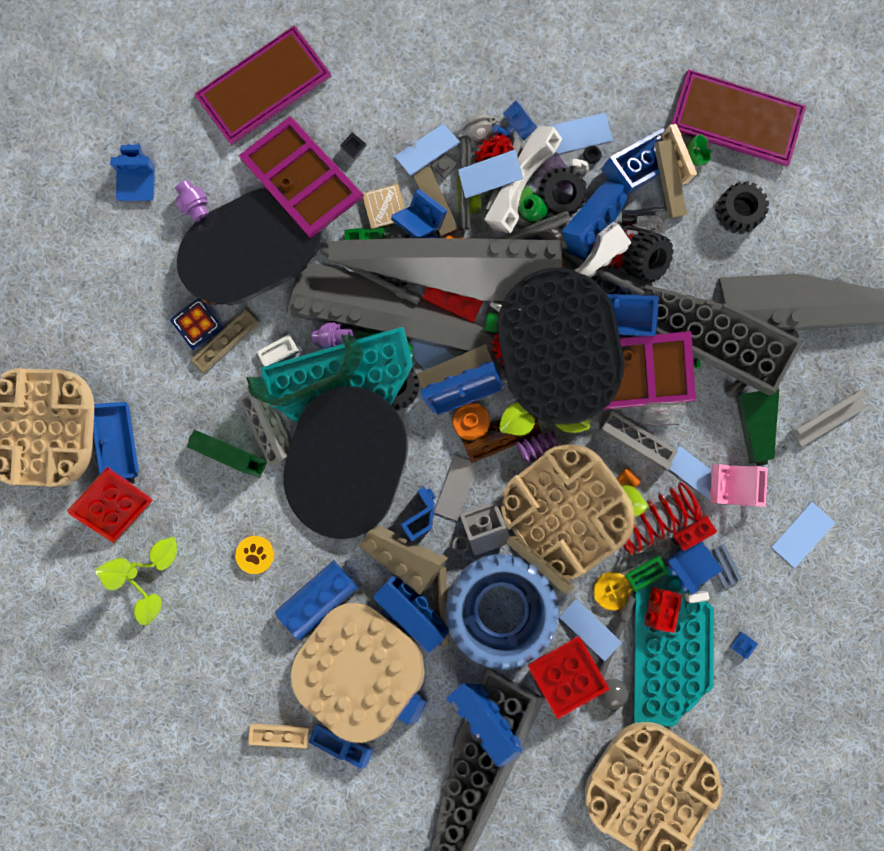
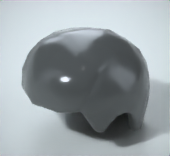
[597,679,628,710]

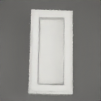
[256,334,299,367]

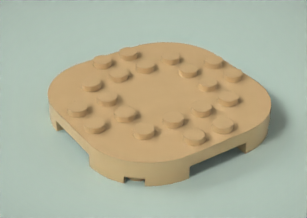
[0,368,94,487]
[501,444,634,580]
[291,603,425,743]
[584,722,722,851]

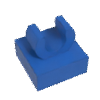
[120,143,143,157]
[730,631,758,659]

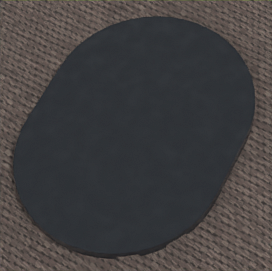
[177,188,323,306]
[497,268,624,425]
[283,386,408,539]

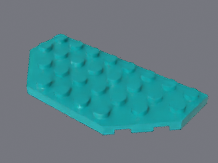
[260,327,413,423]
[633,566,714,727]

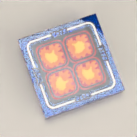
[170,298,224,350]

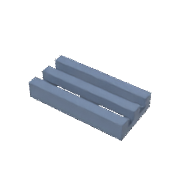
[710,544,742,588]

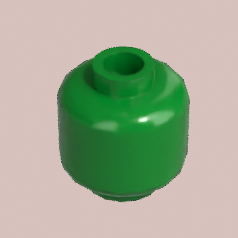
[519,195,547,223]

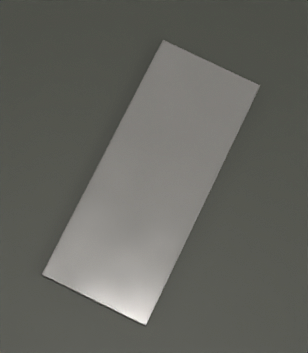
[434,456,478,521]

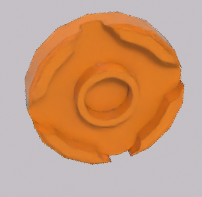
[452,403,490,440]

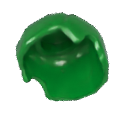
[686,135,712,166]

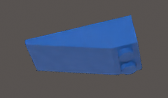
[601,128,665,196]

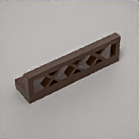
[461,414,542,463]

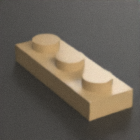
[661,124,697,185]
[248,723,309,748]

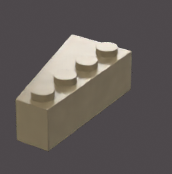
[359,525,448,594]

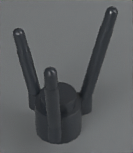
[621,207,666,232]

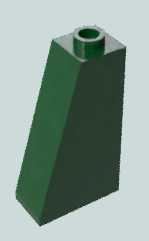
[736,387,779,466]
[187,429,267,478]

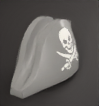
[454,114,503,143]

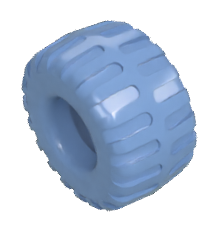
[446,554,559,669]

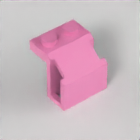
[710,464,768,507]

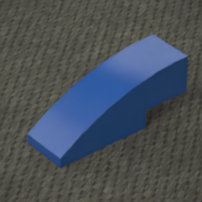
[308,724,374,769]

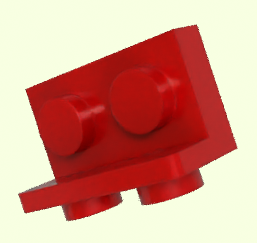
[671,516,717,551]
[644,587,683,633]

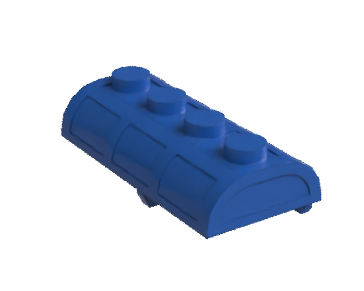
[607,294,658,336]
[420,361,504,415]
[93,402,139,479]
[275,560,359,640]

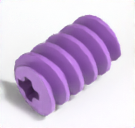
[516,429,559,463]

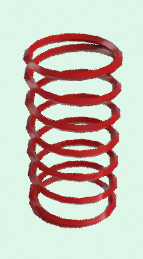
[623,482,702,556]

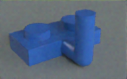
[492,100,538,140]

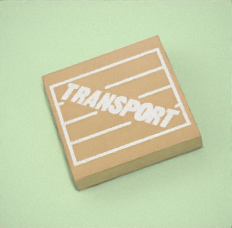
[363,184,405,229]

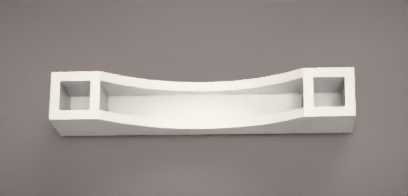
[484,126,562,233]
[575,222,631,278]

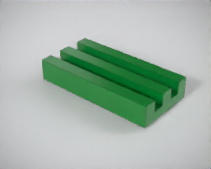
[624,555,669,592]

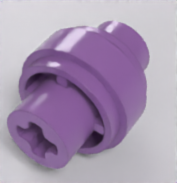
[175,180,209,222]
[312,322,354,350]

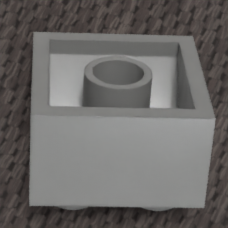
[460,502,509,556]

